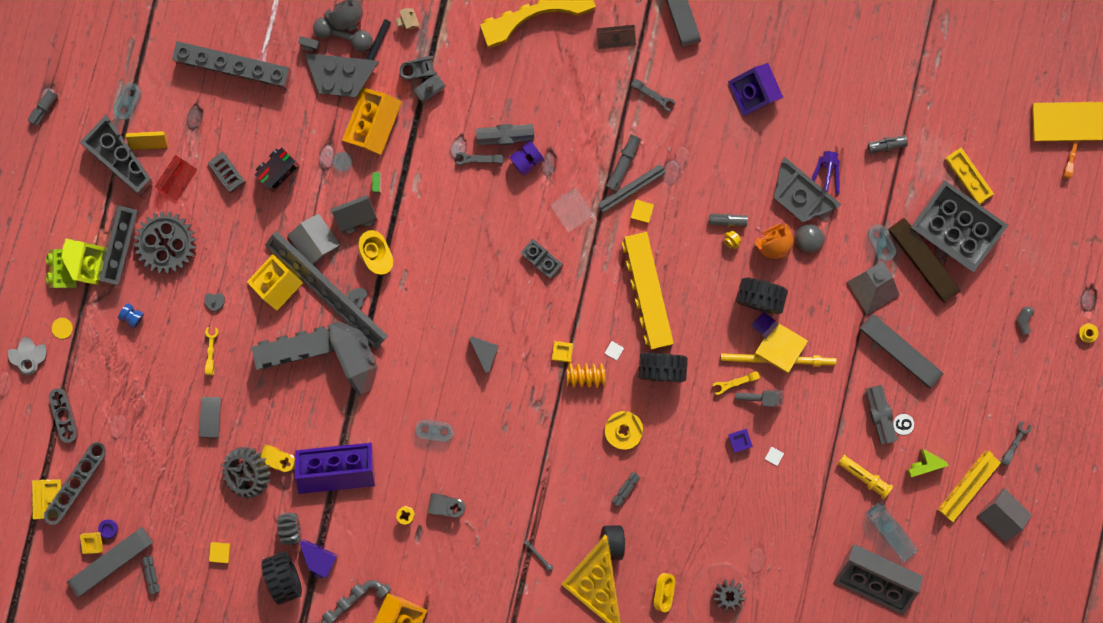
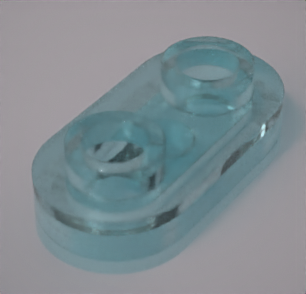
[113,83,142,120]
[867,224,896,261]
[415,420,454,442]

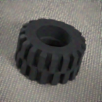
[736,277,788,314]
[638,353,688,382]
[261,551,302,605]

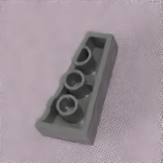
[80,115,153,197]
[251,326,335,370]

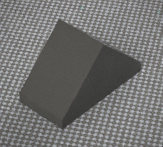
[469,337,498,373]

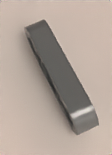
[49,388,78,443]

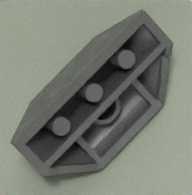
[327,321,378,396]

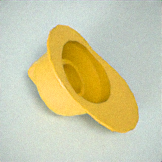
[358,230,393,275]

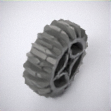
[221,447,271,499]

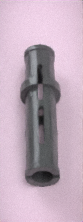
[606,134,642,191]

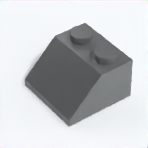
[331,195,378,235]

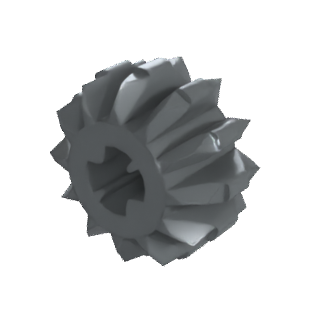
[277,513,301,545]
[713,579,745,612]

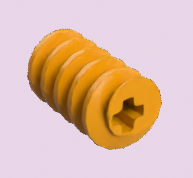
[566,363,606,388]

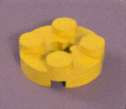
[605,411,643,450]

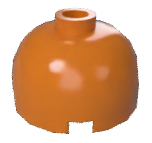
[755,223,794,259]

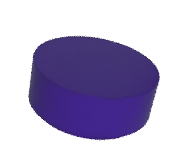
[98,519,118,539]

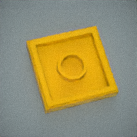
[755,323,808,374]

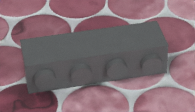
[96,205,138,285]

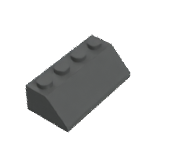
[834,544,923,615]

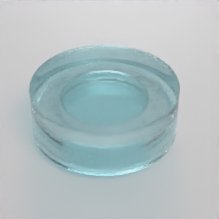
[332,152,352,172]

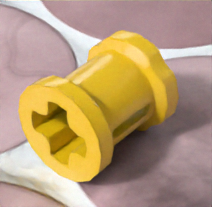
[396,506,415,524]

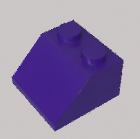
[728,63,784,116]

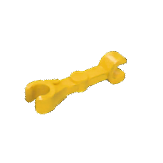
[205,327,219,375]
[712,371,760,395]

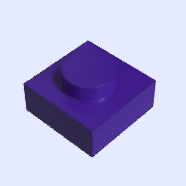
[751,312,779,338]
[728,428,753,453]

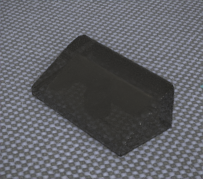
[596,25,636,49]

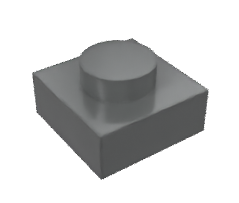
[298,36,320,53]

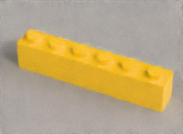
[621,232,674,349]

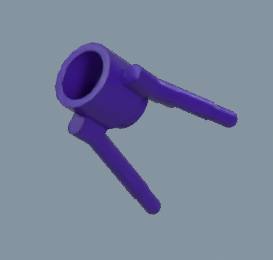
[811,151,840,194]

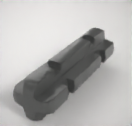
[612,472,640,507]
[142,556,160,594]

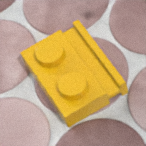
[32,479,61,519]

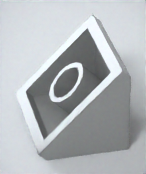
[287,214,341,264]

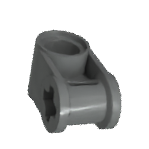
[400,56,437,81]
[427,493,466,517]

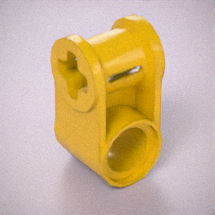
[261,444,295,472]

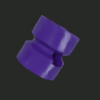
[509,141,545,176]

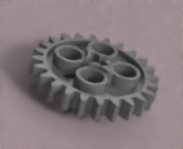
[133,211,197,274]

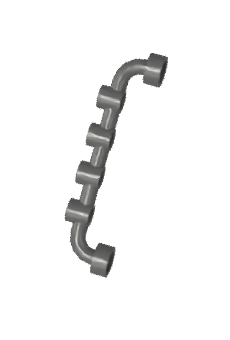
[315,580,392,623]

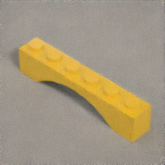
[480,0,596,49]

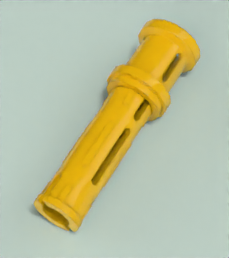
[837,454,893,500]

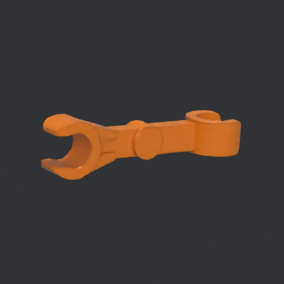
[1062,141,1081,179]

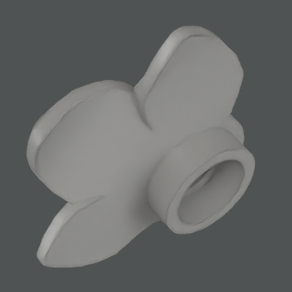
[8,336,47,375]

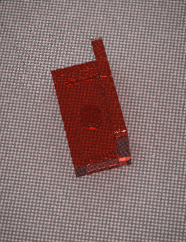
[154,155,197,200]

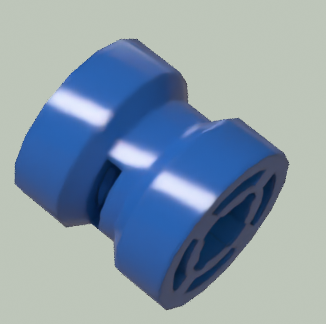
[117,303,145,329]

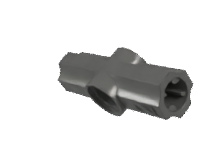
[476,124,535,145]
[866,385,897,445]

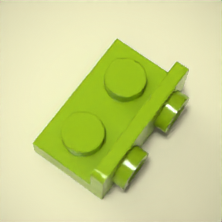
[46,249,76,288]

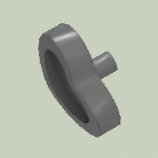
[348,288,367,308]
[204,293,225,311]

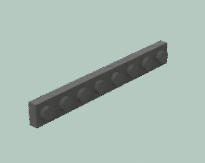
[265,231,388,350]

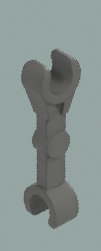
[631,79,675,112]
[456,152,504,165]
[1000,421,1032,466]

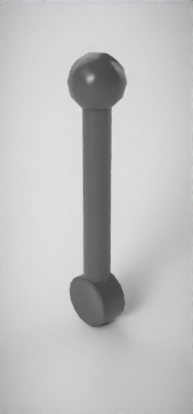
[524,539,553,572]

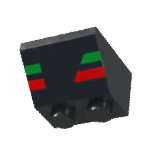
[255,147,300,192]

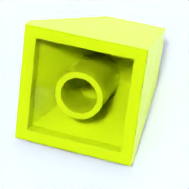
[61,239,104,285]

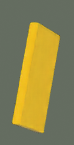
[1032,102,1103,142]

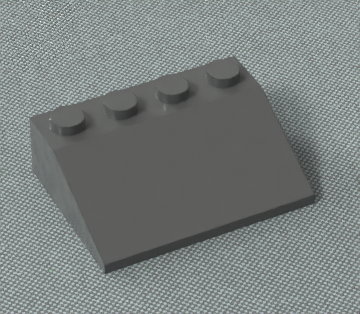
[911,180,1008,272]

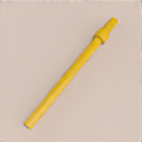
[721,353,836,367]

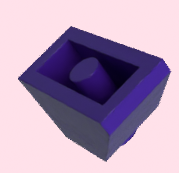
[300,539,338,579]

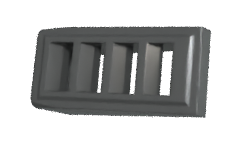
[208,152,246,193]

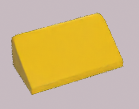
[126,131,168,150]

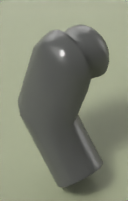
[1016,306,1034,335]

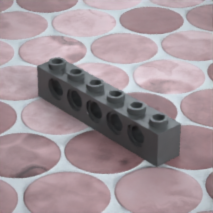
[172,41,291,89]

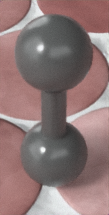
[313,17,373,52]

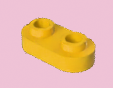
[654,573,675,612]

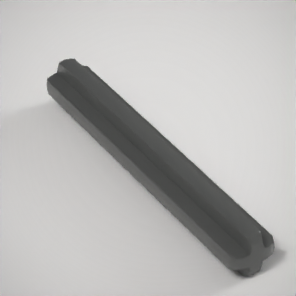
[598,165,666,213]

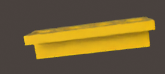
[937,450,1001,522]

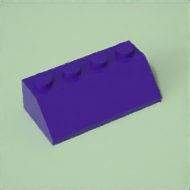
[295,442,375,494]

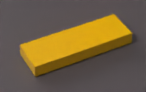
[945,148,994,204]

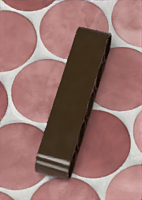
[888,218,961,303]

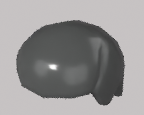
[794,224,825,254]

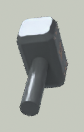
[414,74,446,104]
[735,390,784,408]

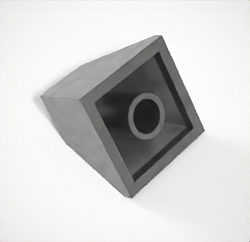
[847,261,900,315]

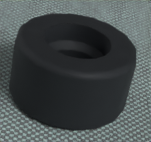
[600,525,625,560]

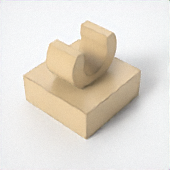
[395,8,420,29]

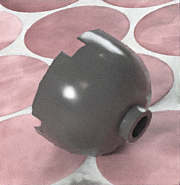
[324,0,363,32]

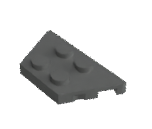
[306,53,379,98]
[773,157,841,223]

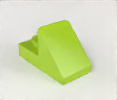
[906,449,948,477]

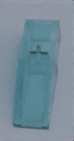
[865,502,919,562]

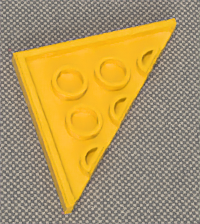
[561,535,621,623]

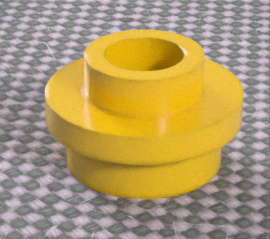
[724,231,742,249]
[1079,323,1098,343]

